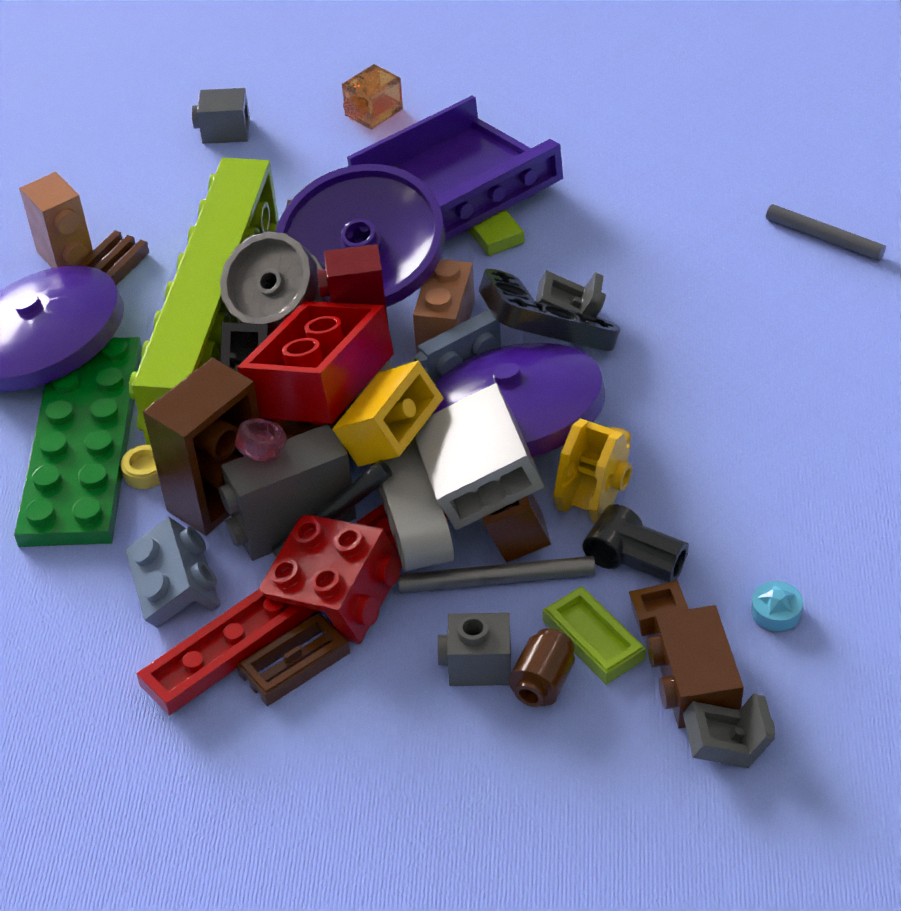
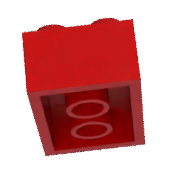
[237,301,394,425]

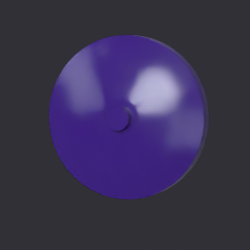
[276,164,446,308]
[0,266,124,391]
[432,343,605,457]

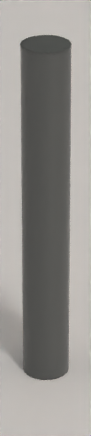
[766,204,886,261]

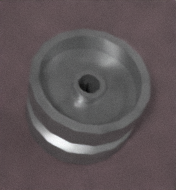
[220,231,330,337]

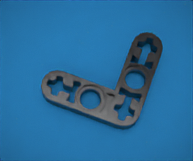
[479,269,621,351]

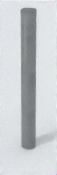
[398,556,596,594]

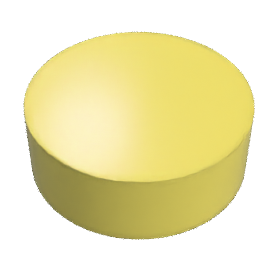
[121,445,160,489]

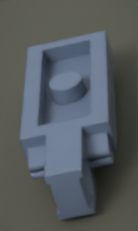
[398,310,501,383]

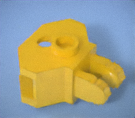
[553,418,632,523]

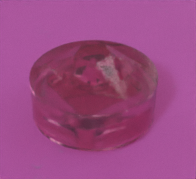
[235,418,287,462]

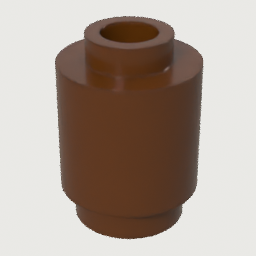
[508,628,575,707]

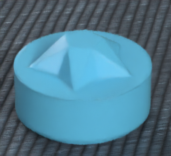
[751,581,803,632]

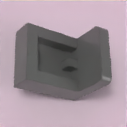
[536,270,606,316]
[683,694,775,768]

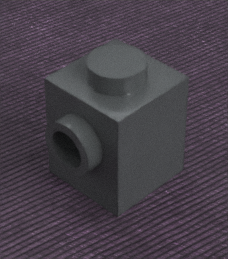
[192,88,250,144]
[438,613,511,686]

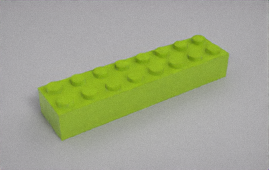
[129,157,279,445]

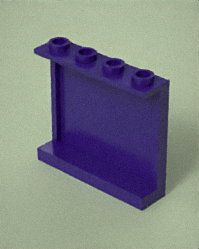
[347,95,564,241]

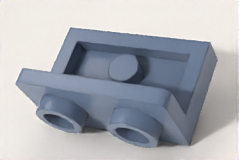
[125,517,220,628]

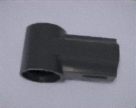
[582,504,689,582]

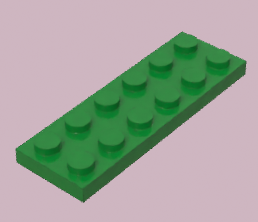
[14,337,142,547]

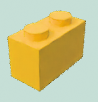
[332,361,444,467]

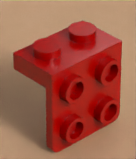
[260,515,402,644]

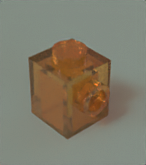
[342,64,403,130]

